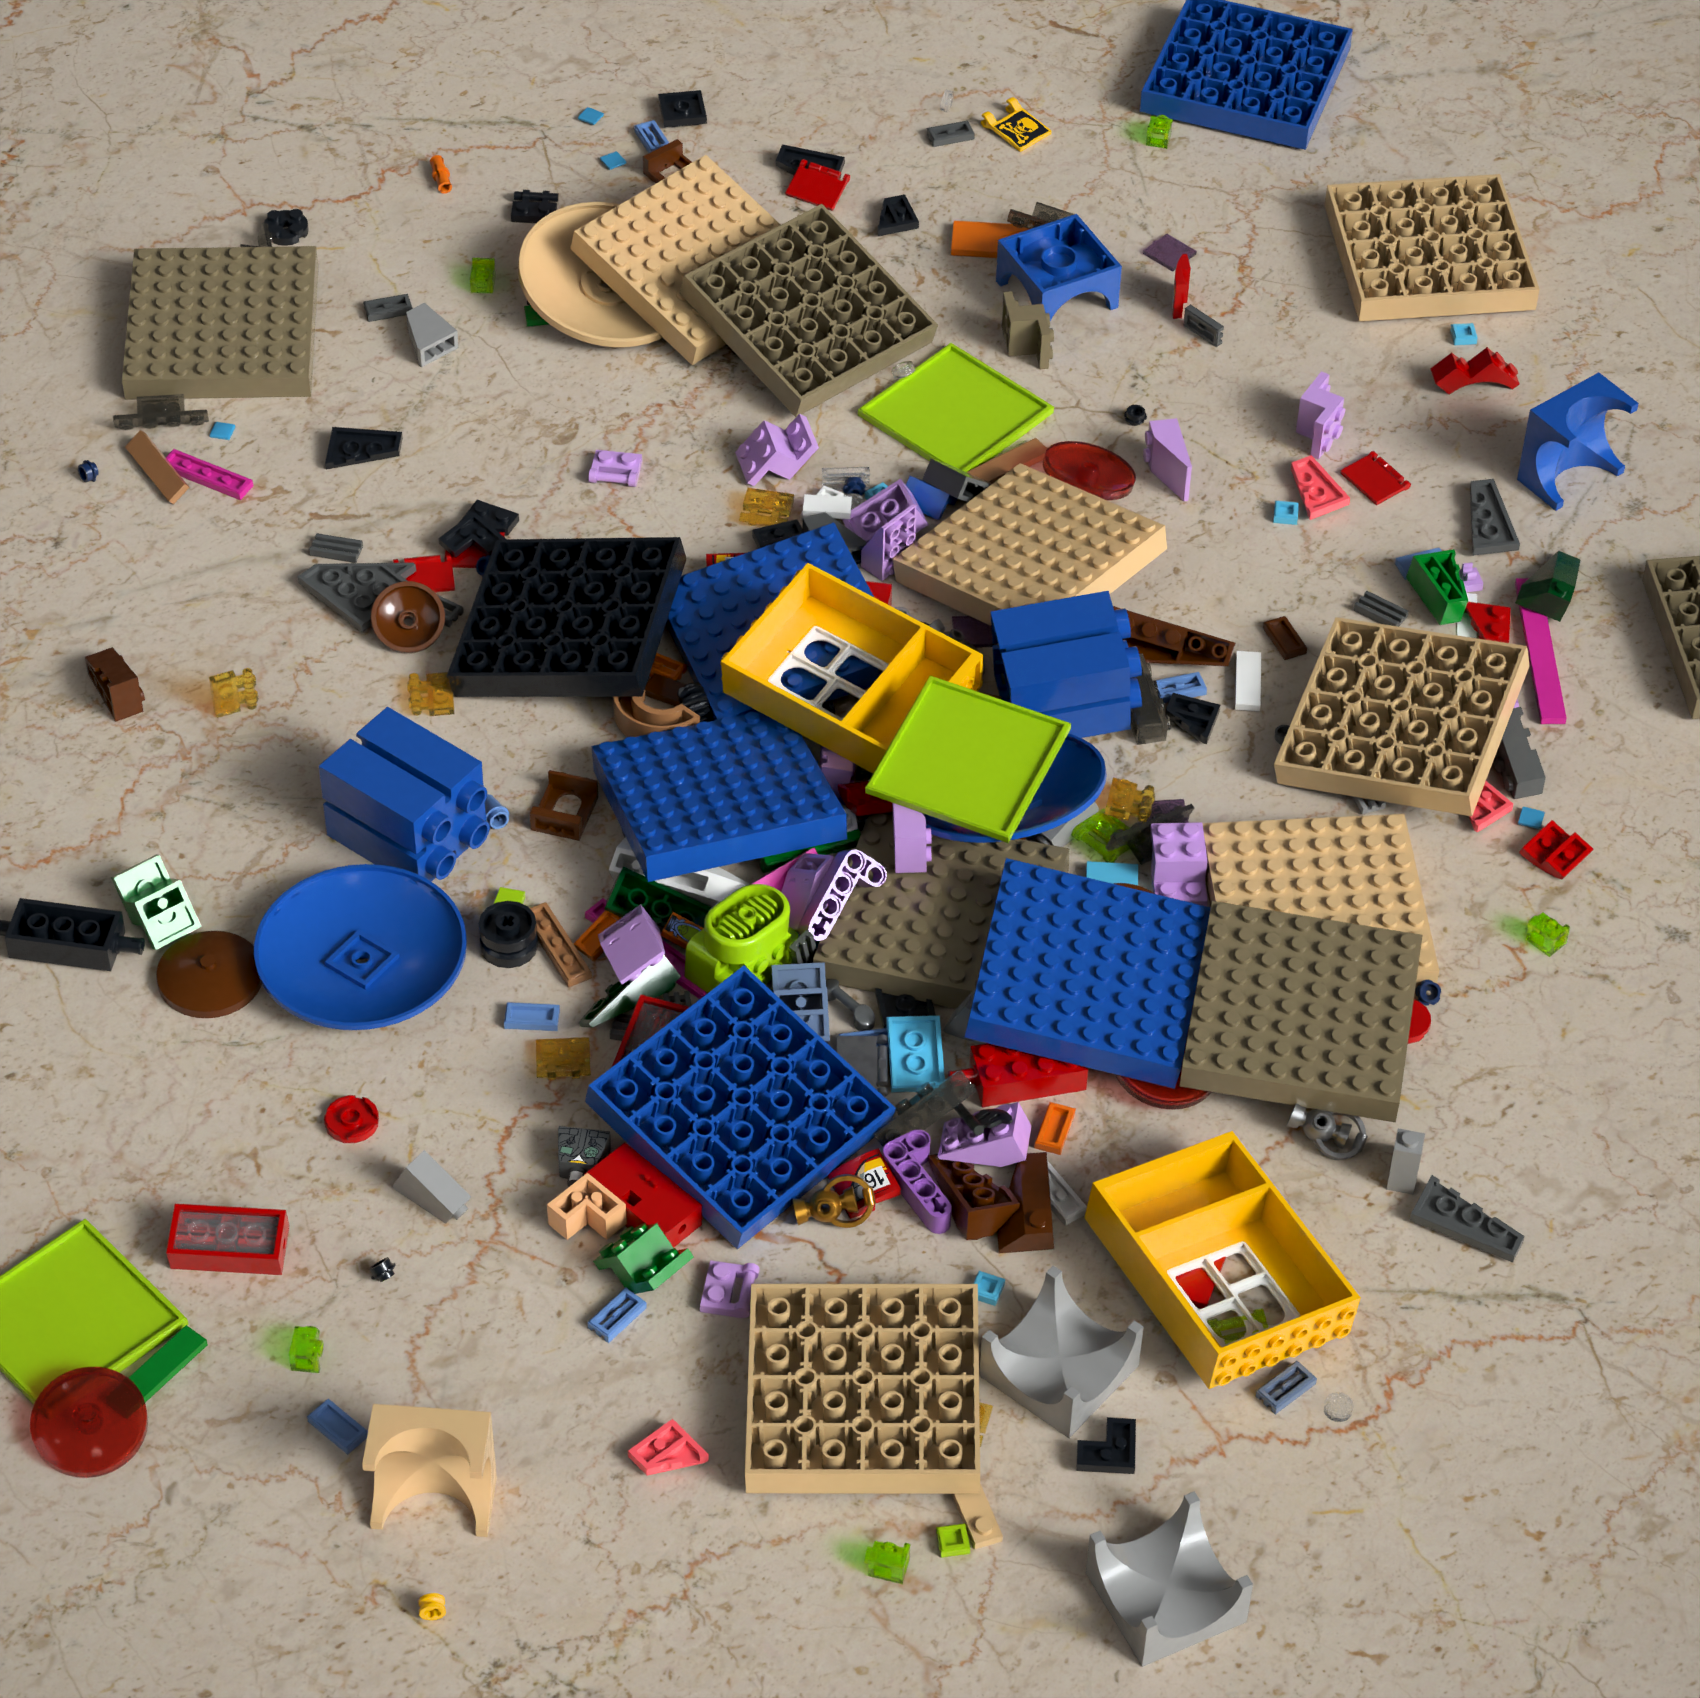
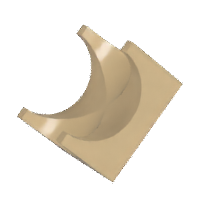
[362,1404,497,1537]

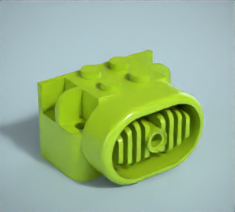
[684,884,802,993]

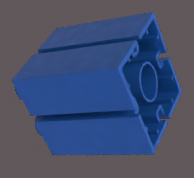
[990,590,1142,738]
[319,706,490,881]

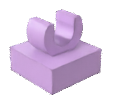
[1459,562,1483,593]

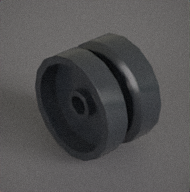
[478,901,538,968]

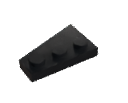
[776,144,845,175]

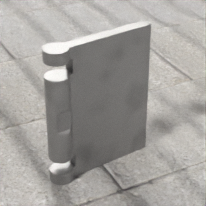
[837,1035,888,1097]

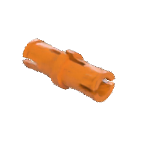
[430,155,452,194]

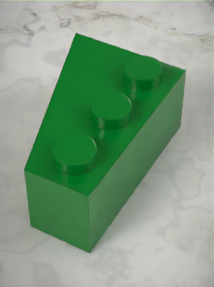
[1406,549,1468,625]

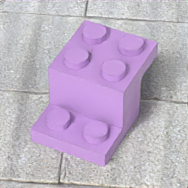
[1296,371,1345,459]
[735,414,819,486]
[1150,822,1208,906]

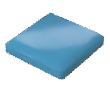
[578,107,604,125]
[600,151,626,170]
[209,422,235,440]
[1518,807,1545,829]

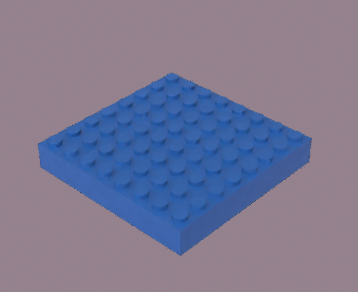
[1140,0,1353,150]
[666,522,883,721]
[592,711,847,882]
[964,858,1211,1089]
[585,966,896,1249]

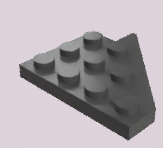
[297,563,416,632]

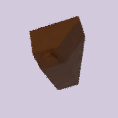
[997,1152,1054,1253]
[928,1154,1020,1240]

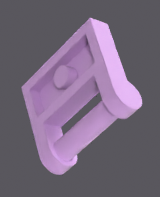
[589,450,642,487]
[700,1260,760,1318]

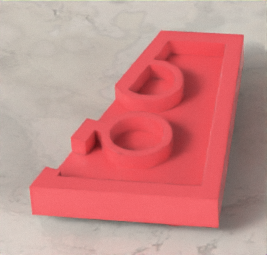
[1291,455,1350,520]

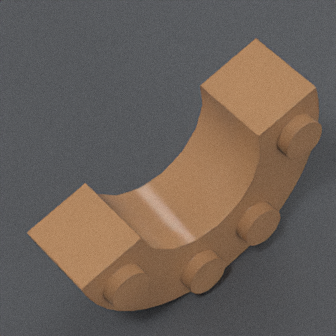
[613,690,700,737]

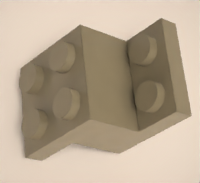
[1001,291,1054,369]

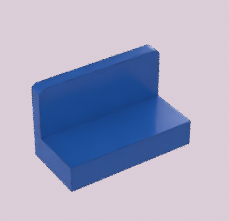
[906,476,957,520]

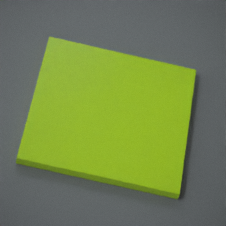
[858,343,1054,472]
[865,676,1071,843]
[0,1218,188,1421]

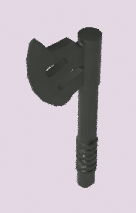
[941,1087,1013,1135]

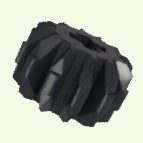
[677,682,712,722]

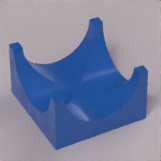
[996,214,1122,322]
[1517,372,1639,511]

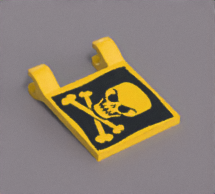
[981,97,1051,152]

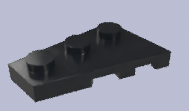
[325,427,403,470]

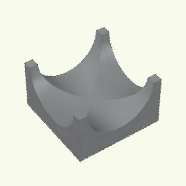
[979,1266,1144,1438]
[1086,1491,1253,1667]

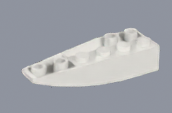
[609,837,750,906]

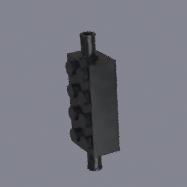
[0,898,145,972]

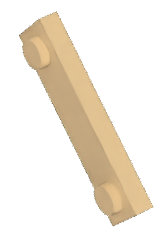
[951,1484,1003,1549]

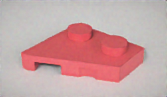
[1469,781,1513,832]
[628,1419,709,1476]

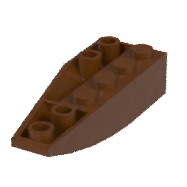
[1113,606,1236,666]

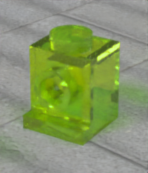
[1146,115,1173,149]
[470,258,496,293]
[1526,912,1570,957]
[289,1326,324,1373]
[864,1541,911,1584]

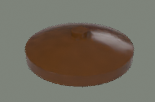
[156,931,262,1018]

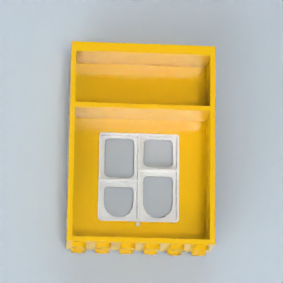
[720,563,983,773]
[1084,1131,1361,1389]

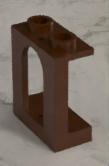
[643,139,692,184]
[530,770,598,841]

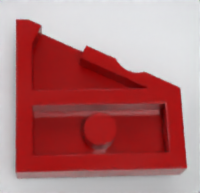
[1464,602,1511,643]

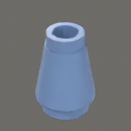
[485,794,509,829]

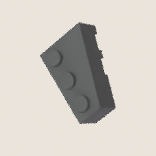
[1494,707,1546,799]

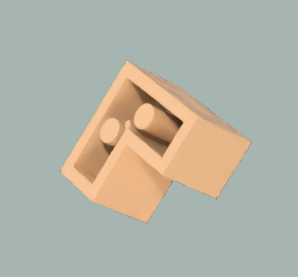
[547,1173,627,1240]

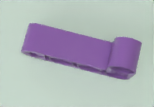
[798,850,887,941]
[883,1130,952,1234]

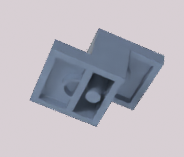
[772,962,830,1041]

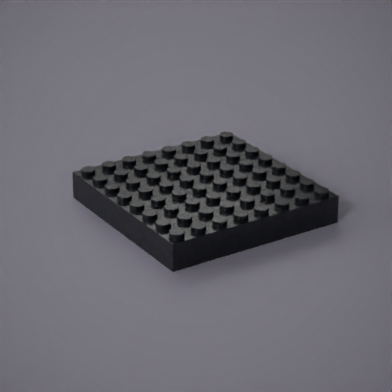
[447,537,687,697]

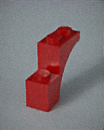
[1430,347,1520,395]

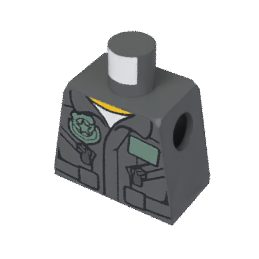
[558,1126,611,1187]

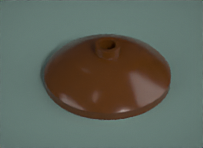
[371,581,445,653]

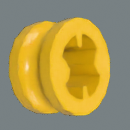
[418,1593,446,1620]

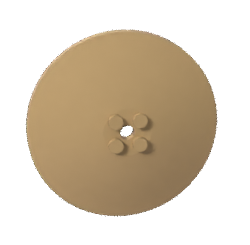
[518,202,663,347]

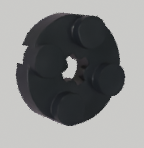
[263,209,309,246]

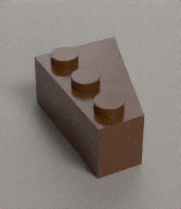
[85,647,145,722]

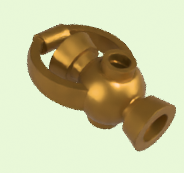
[793,1174,876,1228]

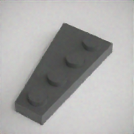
[1470,479,1520,556]
[1410,1175,1525,1263]

